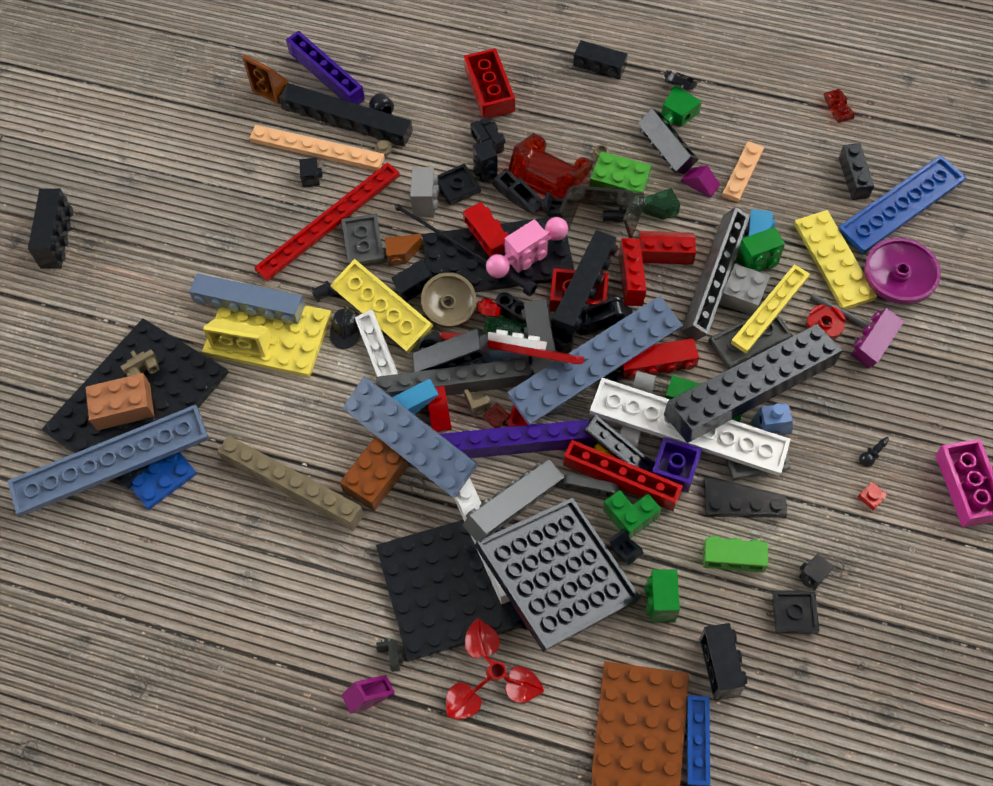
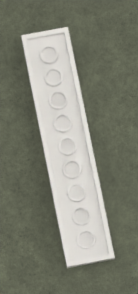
[589,378,791,476]

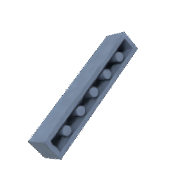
[189,273,305,324]

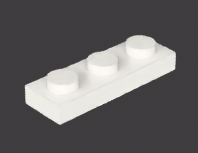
[488,329,547,349]

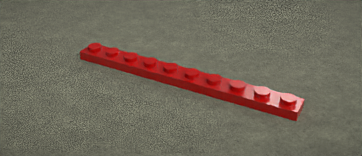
[254,162,400,282]

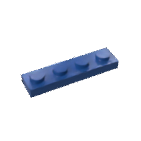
[687,695,710,786]

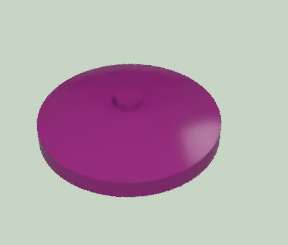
[864,238,941,304]

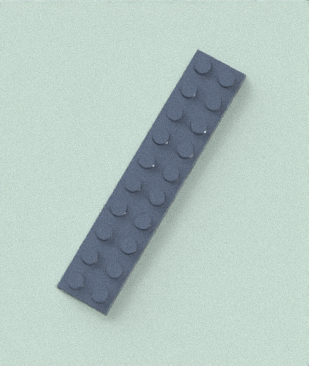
[507,295,683,426]
[7,405,210,517]

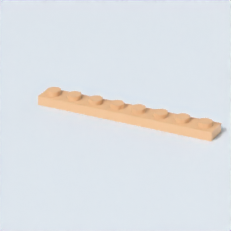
[249,125,385,171]

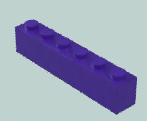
[286,31,365,104]

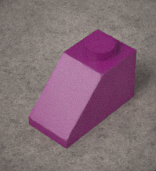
[341,675,395,714]

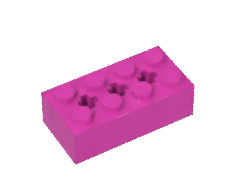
[935,439,993,528]

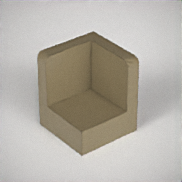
[464,389,491,417]

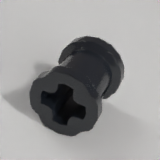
[311,281,334,303]

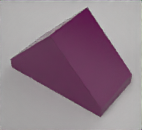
[681,165,720,198]

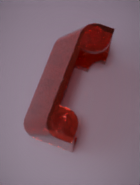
[508,133,594,199]

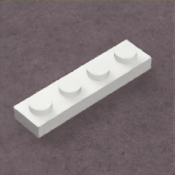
[355,310,398,377]

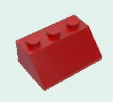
[639,231,696,265]

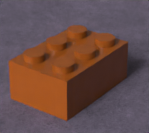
[340,437,409,511]

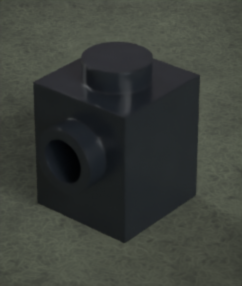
[299,158,323,187]
[799,553,834,590]

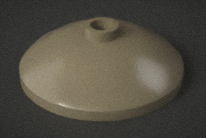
[421,273,477,327]

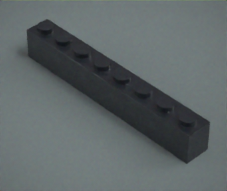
[279,83,413,147]

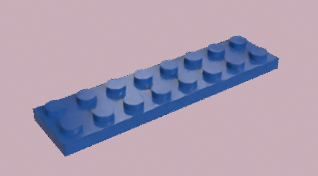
[838,155,967,254]

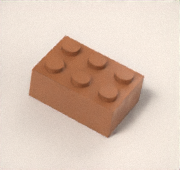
[86,373,154,430]

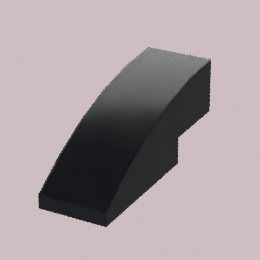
[491,168,542,215]

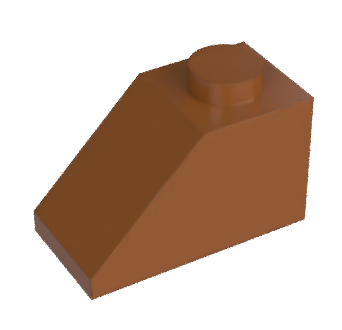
[385,234,423,266]

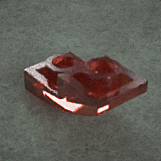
[824,89,855,123]

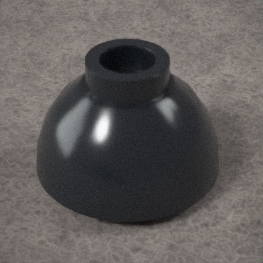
[418,331,443,350]

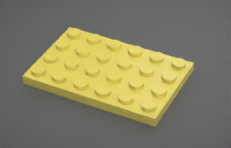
[202,305,332,378]

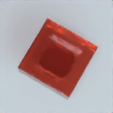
[483,403,510,428]

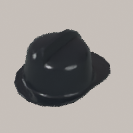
[330,306,360,349]

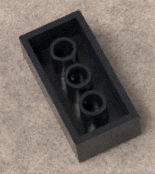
[28,188,73,269]

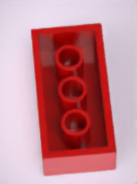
[464,48,515,118]

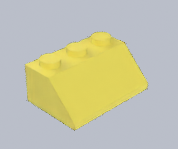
[203,319,272,357]

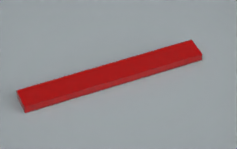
[441,332,584,364]

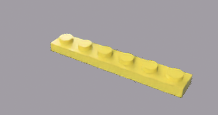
[731,264,810,354]

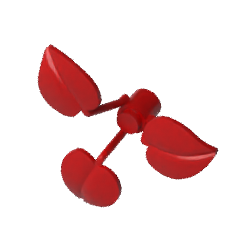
[446,618,544,719]

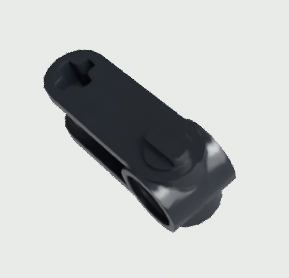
[576,297,626,336]

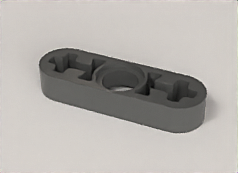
[561,474,619,498]

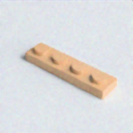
[722,141,764,203]

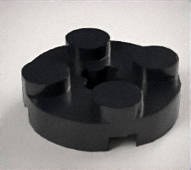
[664,70,698,91]

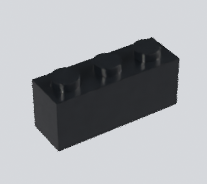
[573,40,628,79]
[839,143,874,200]

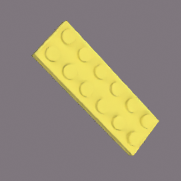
[794,210,877,310]
[331,259,433,354]

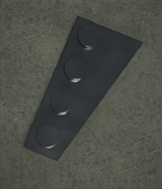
[704,477,787,518]

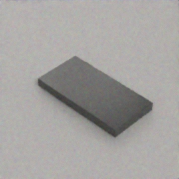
[708,316,793,370]

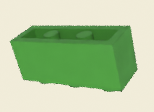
[703,536,768,573]

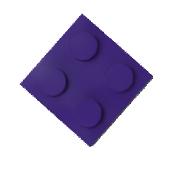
[652,437,702,493]

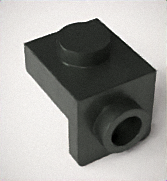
[376,638,404,672]

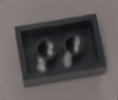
[699,623,747,701]

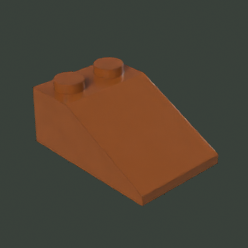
[242,55,289,105]

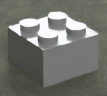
[410,167,439,217]
[720,264,770,315]

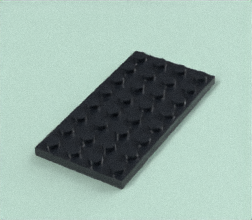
[422,216,574,293]

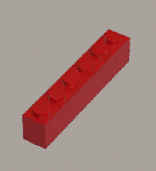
[563,440,683,512]

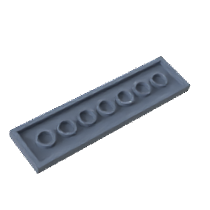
[342,377,479,498]

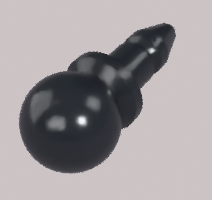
[859,437,889,467]

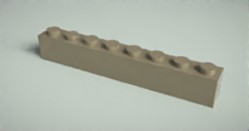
[217,435,364,531]

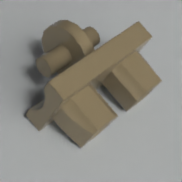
[120,350,159,377]

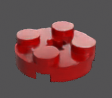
[806,305,845,340]

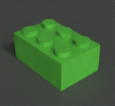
[589,151,652,205]

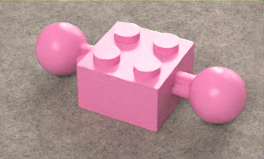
[486,217,568,278]

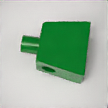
[662,86,702,126]

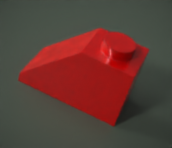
[428,386,452,433]

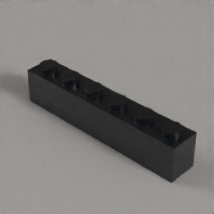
[552,230,618,336]

